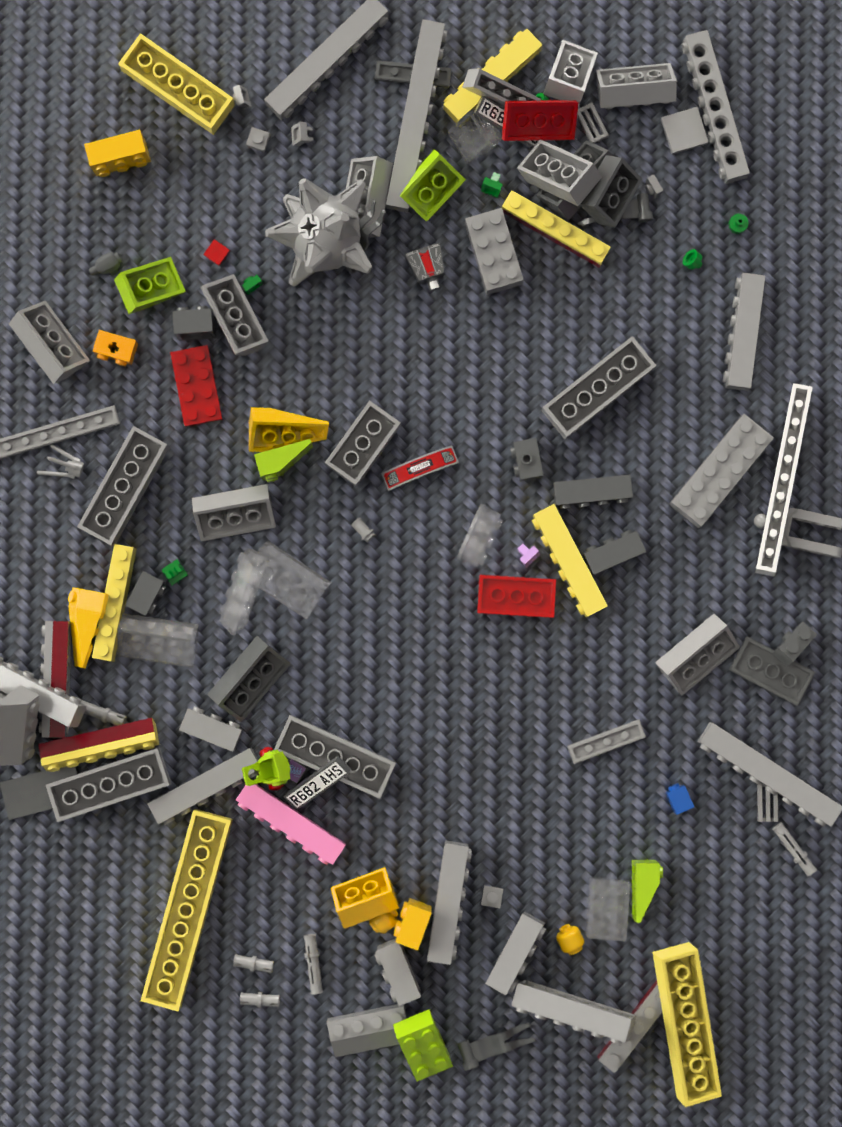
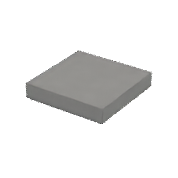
[661,107,709,155]

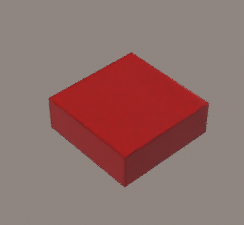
[203,239,230,267]

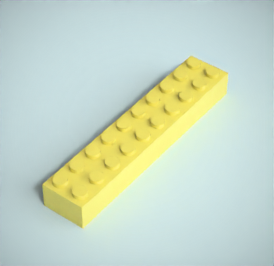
[141,809,233,1011]

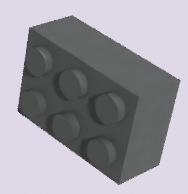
[580,155,642,228]

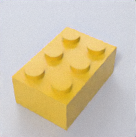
[84,130,151,177]
[331,867,399,929]
[393,898,431,950]

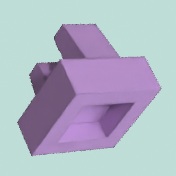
[517,544,540,568]

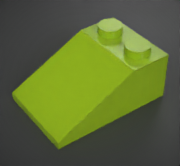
[400,150,466,222]
[114,257,186,314]
[254,439,313,483]
[632,860,663,923]

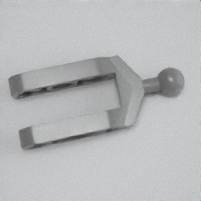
[754,508,842,559]

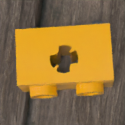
[92,330,138,366]

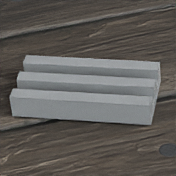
[577,103,609,144]
[757,783,778,822]

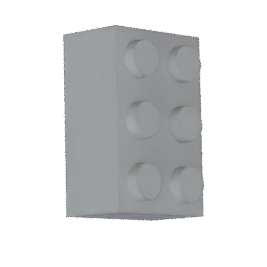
[375,938,421,1006]

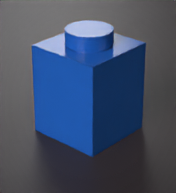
[665,783,694,815]

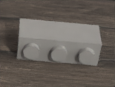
[179,706,243,752]

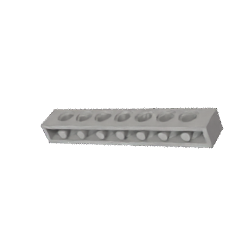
[682,30,750,184]

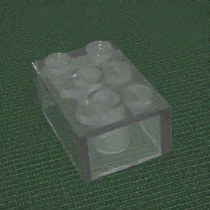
[585,877,631,941]

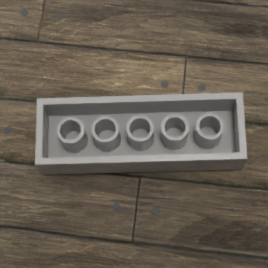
[541,336,656,440]
[669,414,774,528]
[77,426,170,547]
[274,715,396,799]
[46,748,171,822]
[427,840,472,965]
[511,980,637,1044]

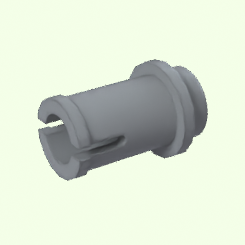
[351,518,375,542]

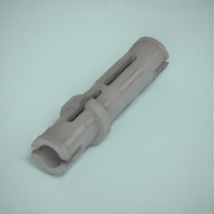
[81,700,127,725]
[772,822,817,877]
[304,934,323,995]

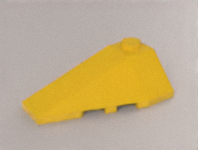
[249,407,329,452]
[68,587,109,669]

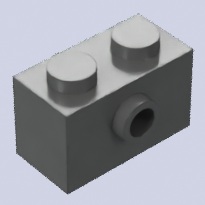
[510,438,543,482]
[125,571,166,617]
[772,622,817,667]

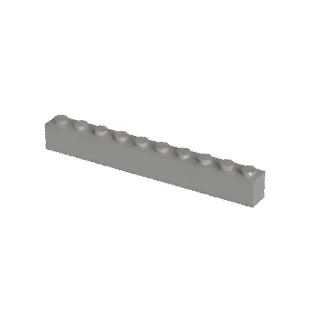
[386,19,447,213]

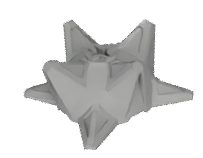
[265,178,372,287]

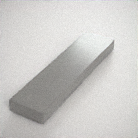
[567,719,646,764]

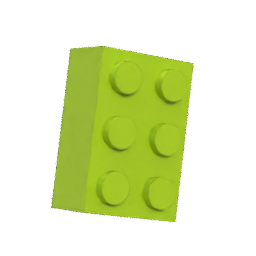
[393,1009,453,1082]

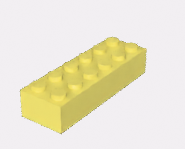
[118,33,235,135]

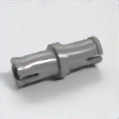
[233,954,274,973]
[240,992,280,1008]

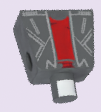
[405,243,444,292]

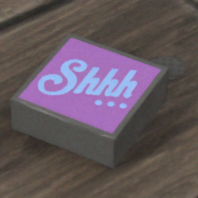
[289,759,307,784]

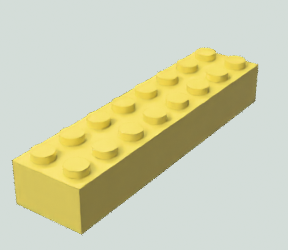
[652,942,722,1107]

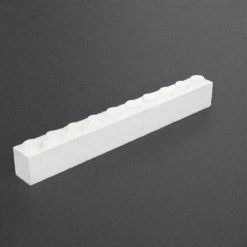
[755,383,812,576]

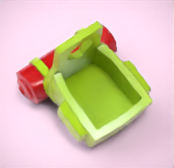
[241,747,290,791]

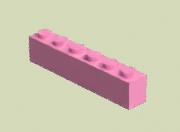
[236,784,346,865]

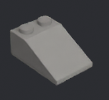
[543,40,598,107]

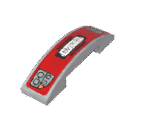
[381,445,459,491]

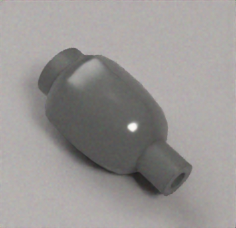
[89,252,123,276]

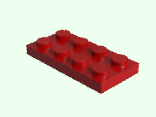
[502,100,579,141]
[170,345,223,427]
[477,575,556,618]

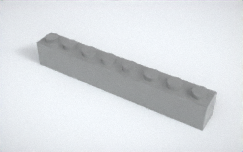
[264,0,389,121]
[697,722,842,827]

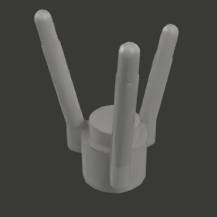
[36,444,84,479]

